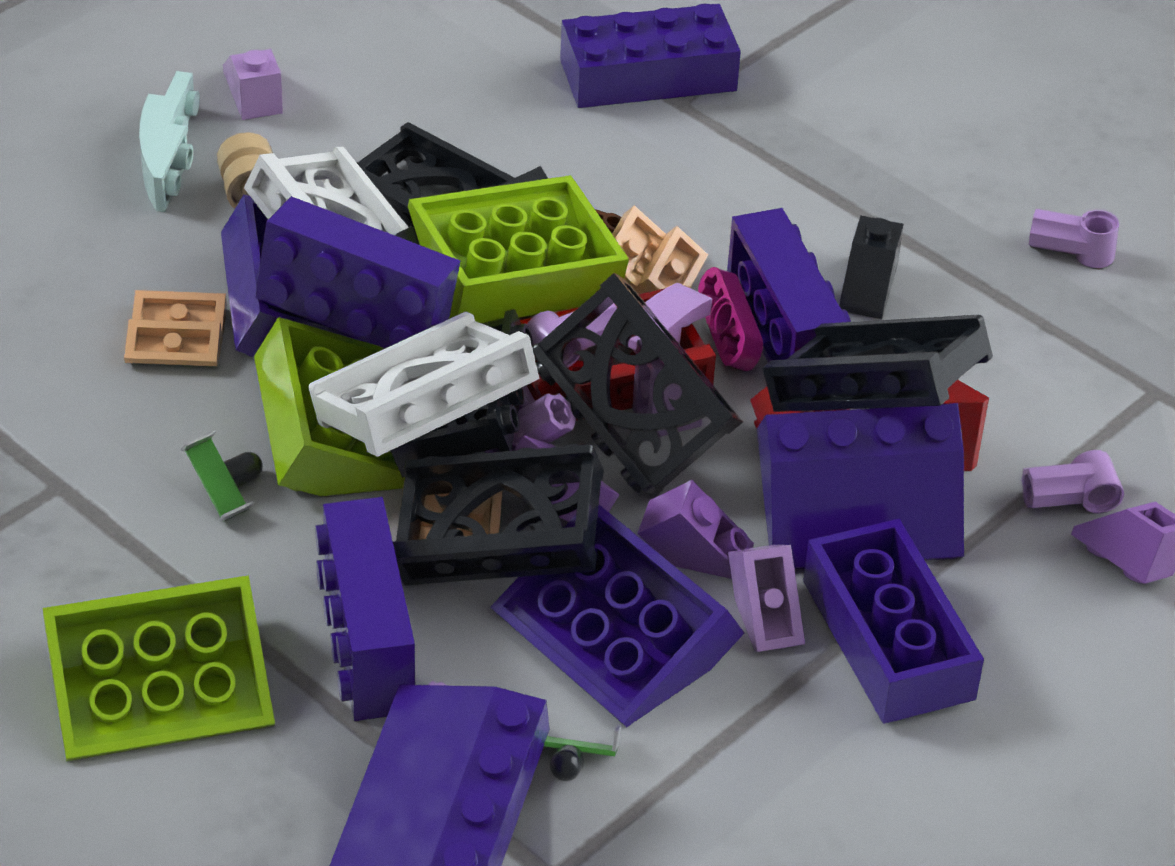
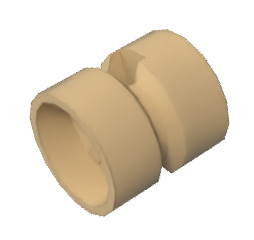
[217,132,273,209]

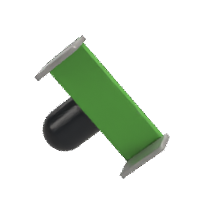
[181,430,263,522]
[544,725,621,781]

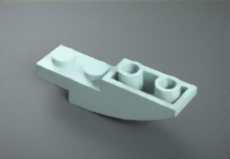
[139,71,200,212]

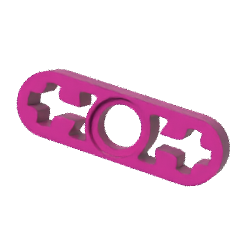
[698,267,763,371]

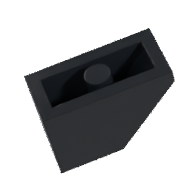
[839,216,904,319]

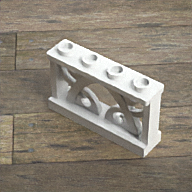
[244,146,409,235]
[309,312,539,457]

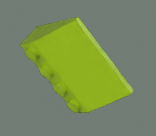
[408,175,629,323]
[254,317,405,496]
[42,575,275,761]

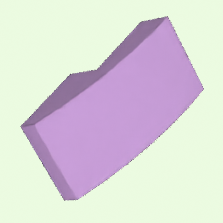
[619,283,713,353]

